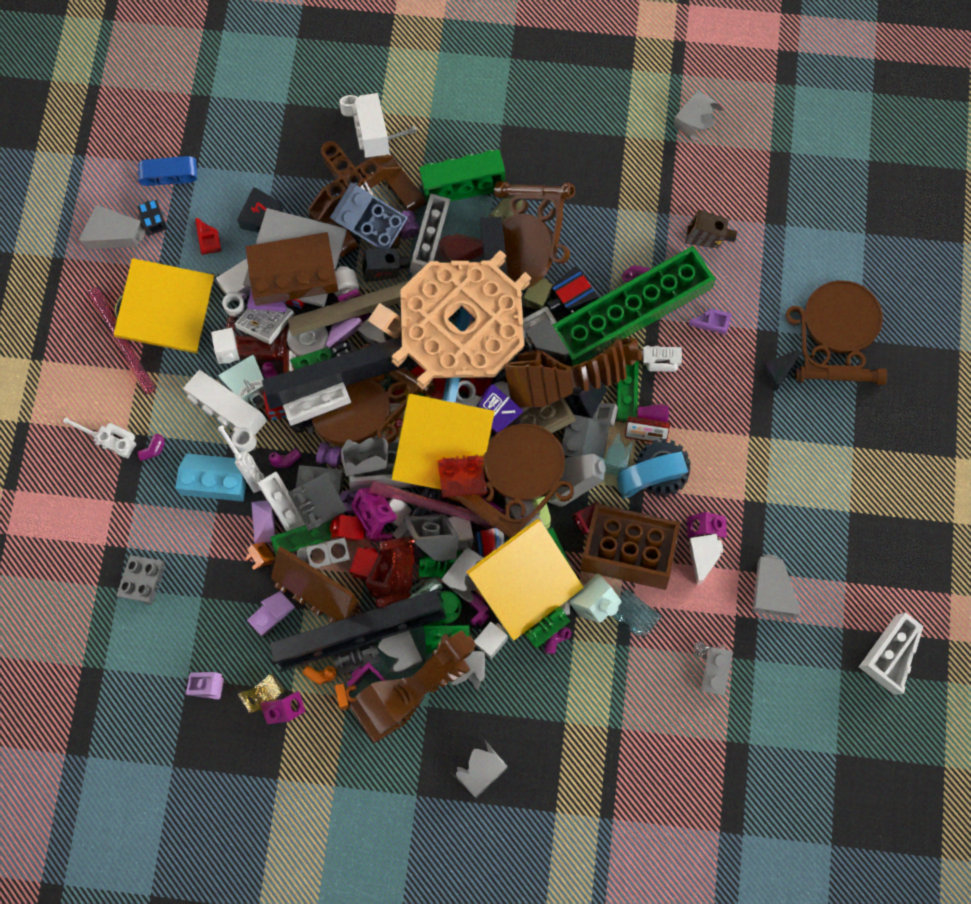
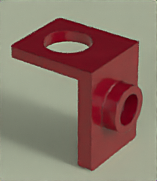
[571,502,597,534]

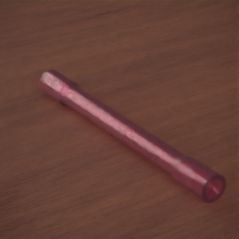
[88,287,156,394]
[369,480,496,529]

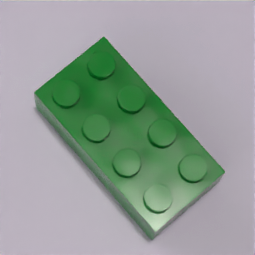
[419,149,505,206]

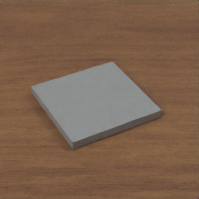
[243,208,347,307]

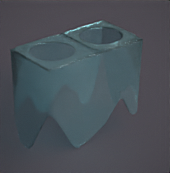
[605,433,633,476]

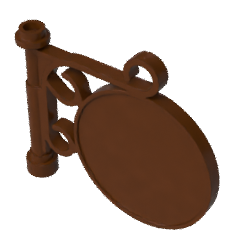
[494,181,575,290]
[785,280,887,385]
[312,343,435,446]
[445,424,574,538]

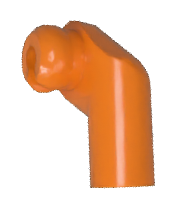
[302,665,336,685]

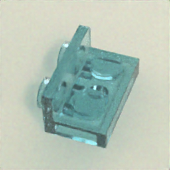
[613,589,662,638]

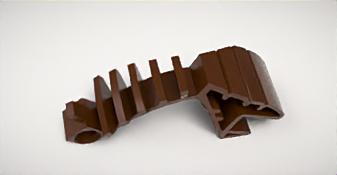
[504,338,642,407]
[349,630,476,744]

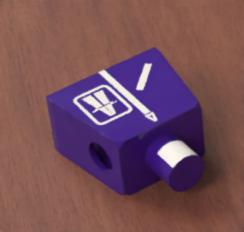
[476,384,524,435]

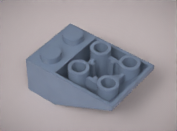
[330,182,408,249]

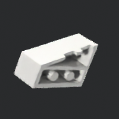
[859,612,923,695]

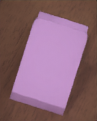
[247,591,295,637]
[186,672,224,699]

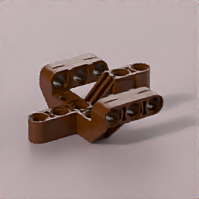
[308,141,426,258]

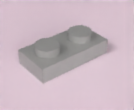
[701,646,733,695]

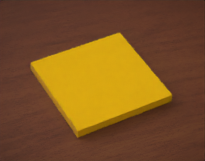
[114,258,214,354]
[391,394,495,496]
[466,519,584,641]

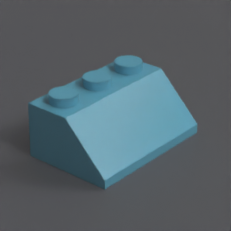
[175,453,247,502]

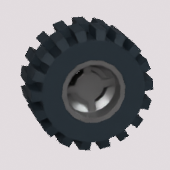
[636,439,691,497]

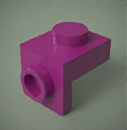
[464,592,489,628]

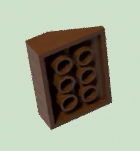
[245,232,339,306]
[580,503,681,590]
[271,546,360,624]

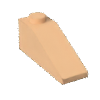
[368,303,402,339]

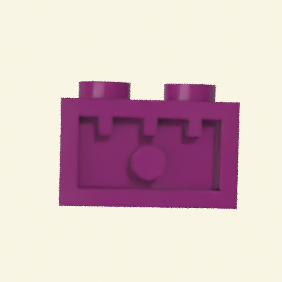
[351,485,397,539]

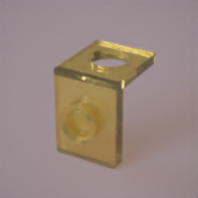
[238,674,284,713]

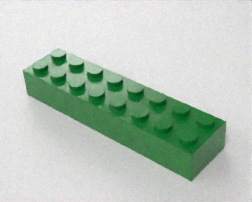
[552,246,716,366]

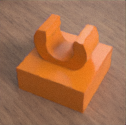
[246,542,275,569]
[335,683,357,710]

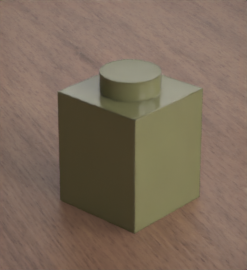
[523,278,553,311]

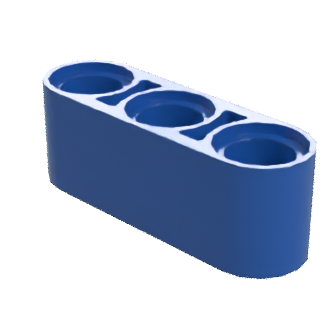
[138,156,197,186]

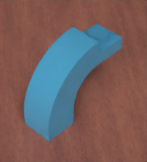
[617,452,688,499]

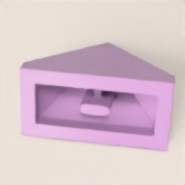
[326,318,364,349]
[251,500,276,544]

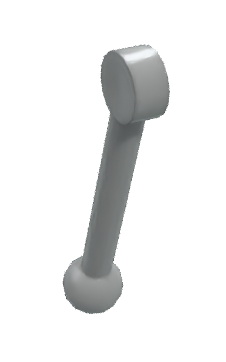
[388,126,417,140]

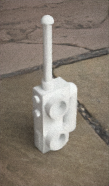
[642,346,682,372]
[63,418,136,459]
[218,426,265,493]

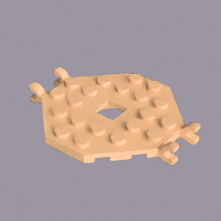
[392,250,531,390]

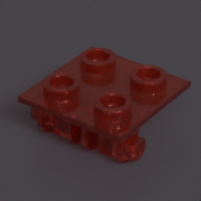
[437,454,487,497]

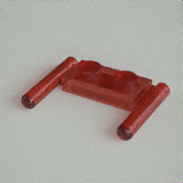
[226,316,289,360]
[376,536,414,607]

